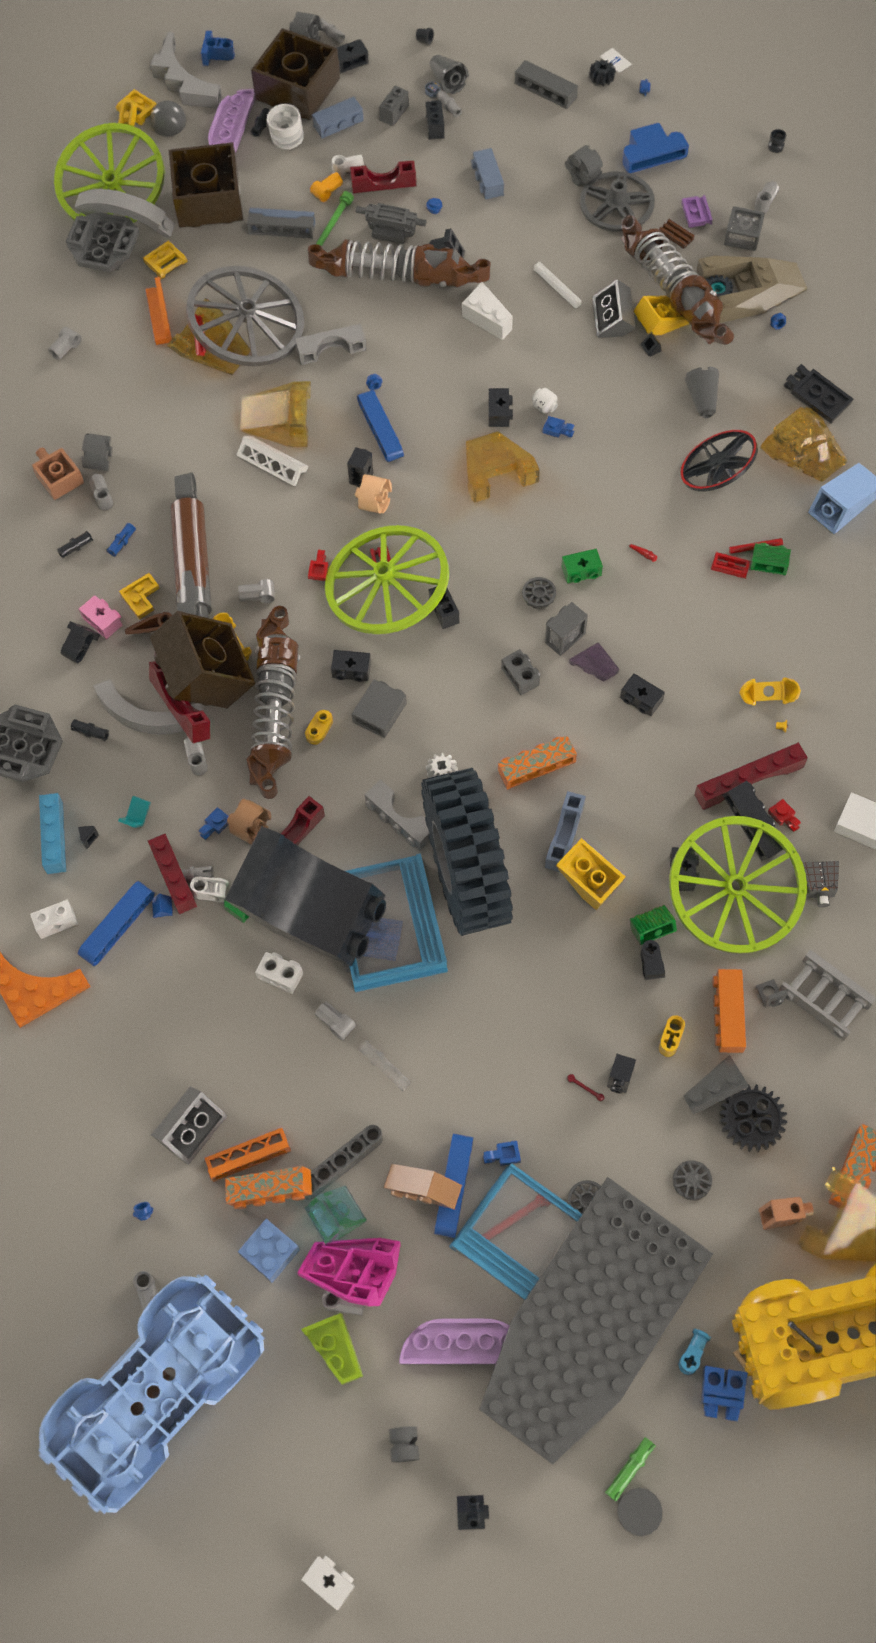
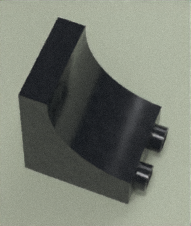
[225,826,386,966]

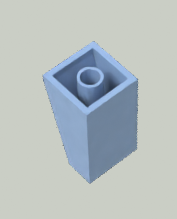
[808,463,876,534]

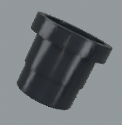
[416,27,434,45]

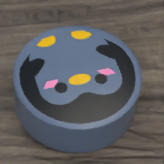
[425,82,441,98]

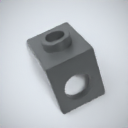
[756,979,788,1008]

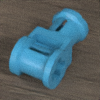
[678,1329,711,1375]

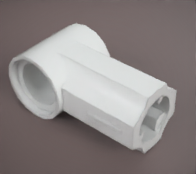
[332,155,364,178]

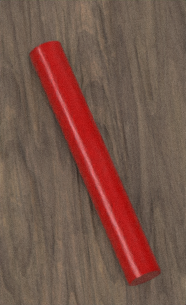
[729,538,783,554]

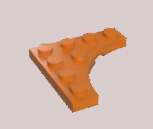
[0,952,91,1028]

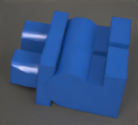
[701,1366,748,1421]

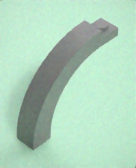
[74,189,175,238]
[93,679,203,734]

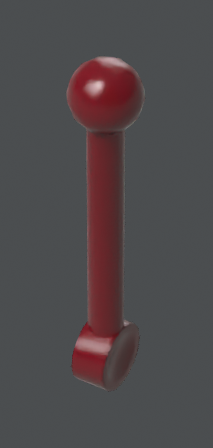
[567,1074,604,1101]

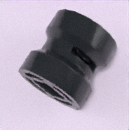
[768,129,786,153]

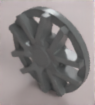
[522,577,556,608]
[673,1160,712,1200]
[568,1180,601,1212]

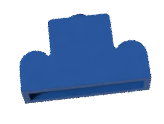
[622,123,689,173]

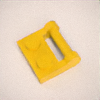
[116,89,157,125]
[143,240,187,280]

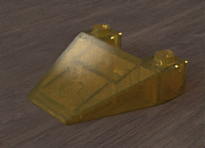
[466,431,540,503]
[798,1167,876,1262]

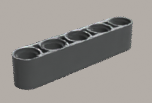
[305,1124,383,1200]

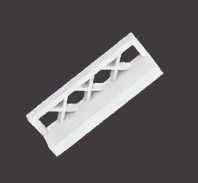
[237,436,309,486]

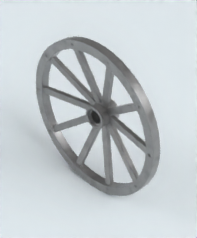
[186,266,304,366]

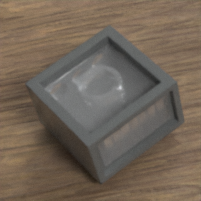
[724,206,765,251]
[545,602,588,656]

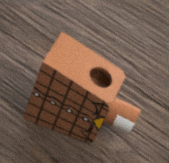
[759,1197,814,1230]

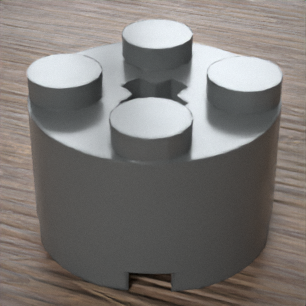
[289,12,322,42]
[565,145,603,185]
[82,433,113,471]

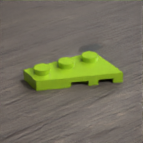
[301,1313,363,1385]

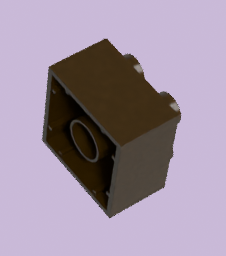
[251,28,340,120]
[168,142,244,228]
[150,611,256,709]

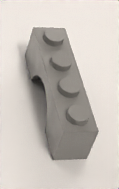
[295,324,366,365]
[365,779,430,850]

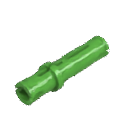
[605,1437,656,1502]

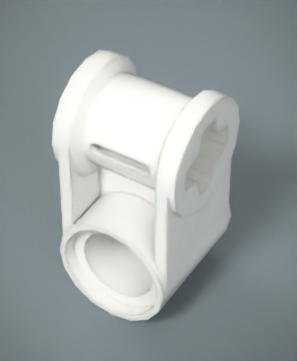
[190,876,229,902]

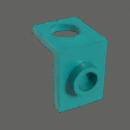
[118,796,151,828]

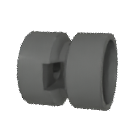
[389,1426,420,1463]

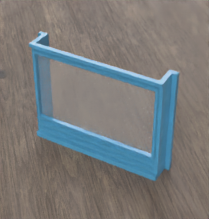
[346,853,448,992]
[449,1163,582,1300]

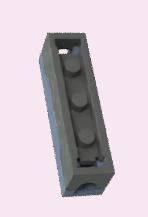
[247,208,316,239]

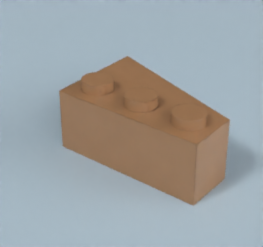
[384,1164,462,1209]

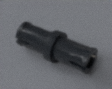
[250,108,270,137]
[57,531,93,559]
[70,719,109,741]

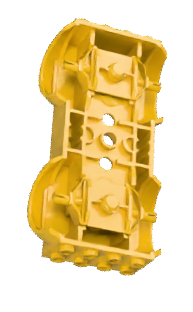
[732,1264,876,1410]

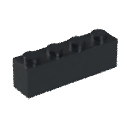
[722,781,784,861]

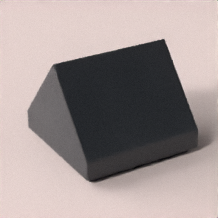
[640,332,662,357]
[78,826,99,849]

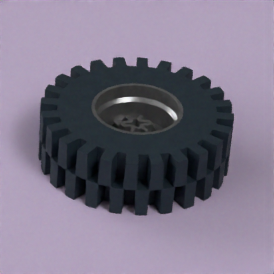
[421,767,513,936]

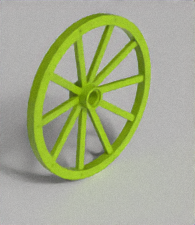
[54,123,165,223]
[325,525,449,634]
[669,816,807,954]

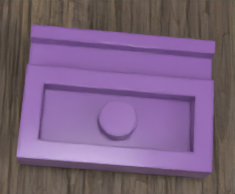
[681,195,713,228]

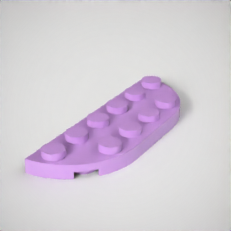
[208,89,255,154]
[399,1319,509,1364]

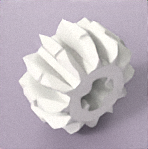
[426,752,458,778]

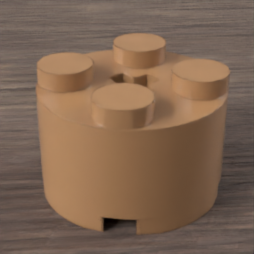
[227,799,271,844]

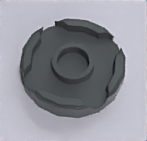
[617,1488,663,1536]

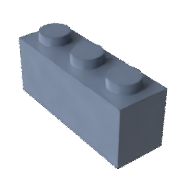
[312,97,364,138]
[471,148,504,199]

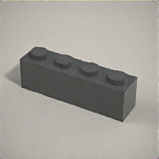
[515,60,578,109]

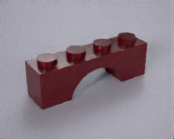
[350,160,417,194]
[280,796,325,845]
[148,833,197,914]

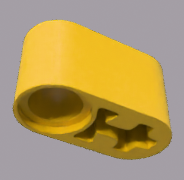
[659,1015,685,1057]

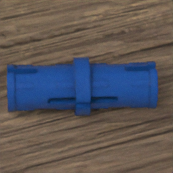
[107,523,136,557]

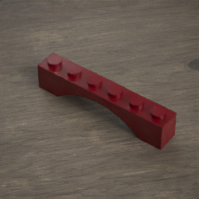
[149,661,210,743]
[694,742,808,810]

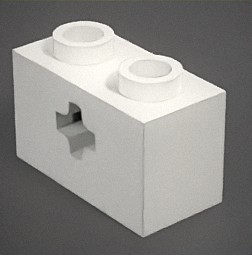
[30,899,78,939]
[301,1555,355,1610]

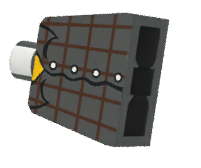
[802,861,839,907]

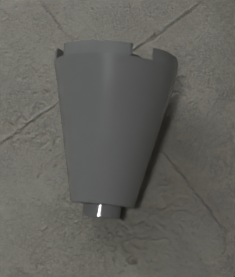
[430,55,469,94]
[685,367,719,418]

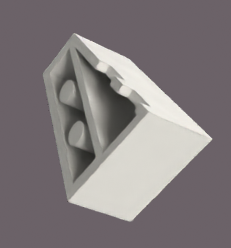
[462,282,513,340]

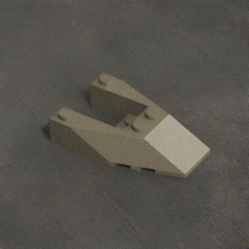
[696,256,807,323]

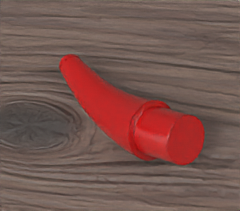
[629,544,657,562]

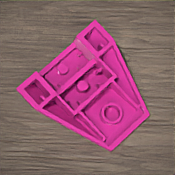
[298,1238,401,1306]

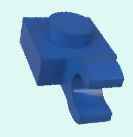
[543,416,574,438]
[199,807,229,840]
[483,1141,521,1166]

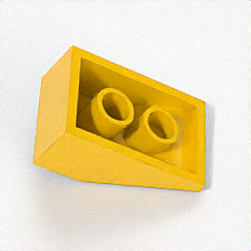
[633,296,689,335]
[556,838,626,910]

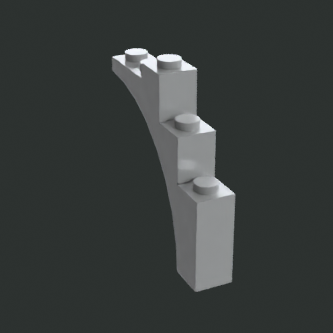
[150,32,222,108]

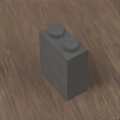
[352,679,407,738]

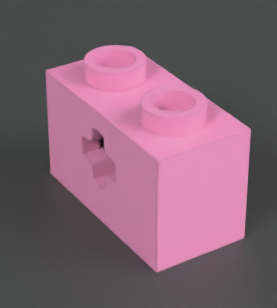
[79,595,122,639]

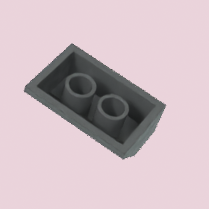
[592,279,635,338]
[151,1086,228,1165]

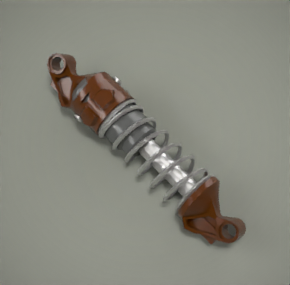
[246,606,300,799]

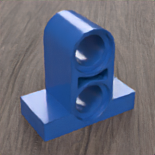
[201,30,235,66]

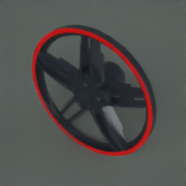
[681,430,758,492]

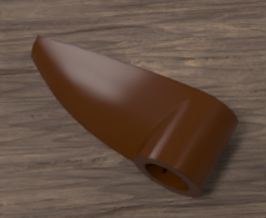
[124,612,172,635]

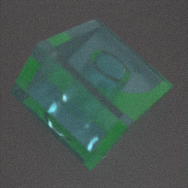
[304,1185,367,1244]

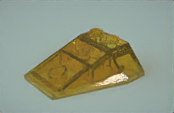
[167,298,251,375]
[240,381,311,447]

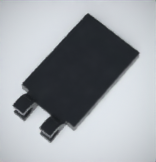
[784,364,854,424]

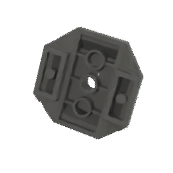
[66,212,140,272]
[0,704,63,782]

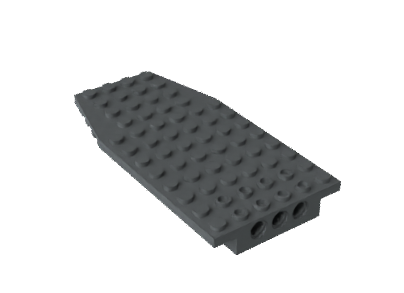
[479,1177,713,1464]

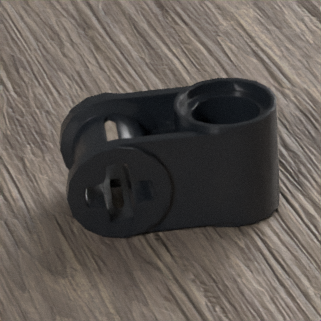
[640,940,665,980]

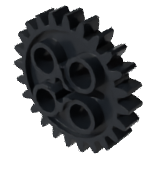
[719,1084,788,1152]

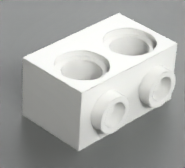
[255,952,303,994]

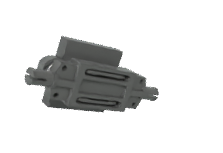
[356,203,427,244]

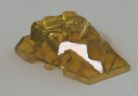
[760,407,848,482]

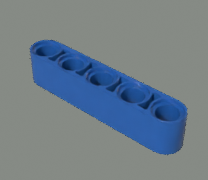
[357,390,404,462]
[78,881,155,966]
[434,1134,474,1238]

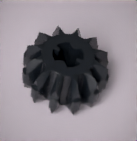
[589,59,616,87]

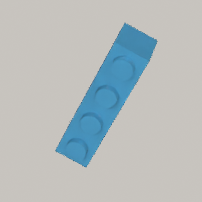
[39,793,66,874]

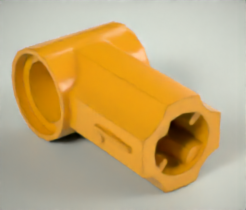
[310,172,343,202]

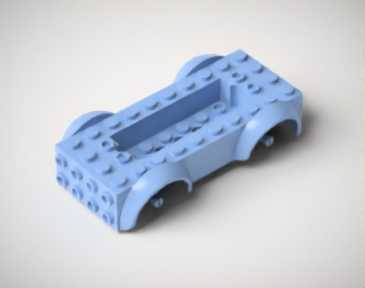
[39,1274,265,1514]

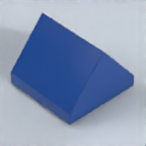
[152,894,173,918]

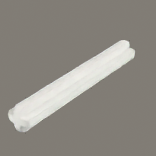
[534,262,582,308]

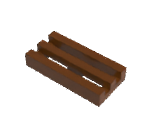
[659,219,695,249]

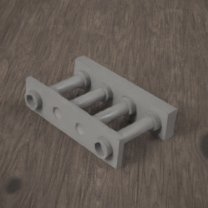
[779,950,876,1040]

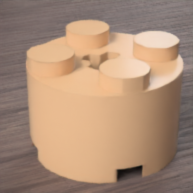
[355,474,392,514]

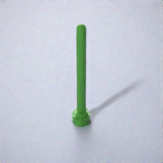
[316,191,354,246]

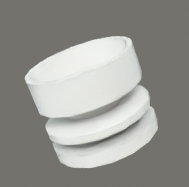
[267,104,304,150]

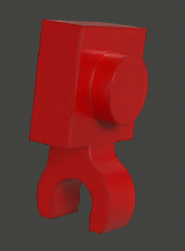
[308,550,329,581]
[768,799,801,832]

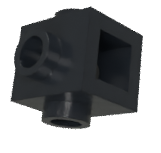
[457,1495,489,1530]

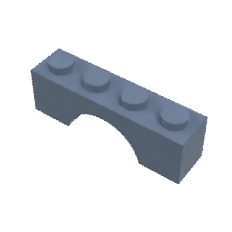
[545,791,586,872]

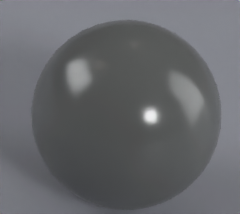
[150,100,186,136]

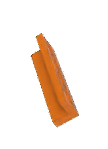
[145,277,172,345]
[205,1128,291,1182]

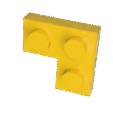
[119,573,160,620]

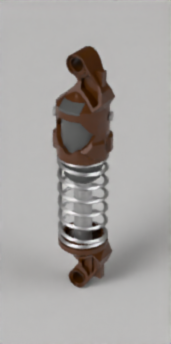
[621,215,734,345]
[308,239,491,288]

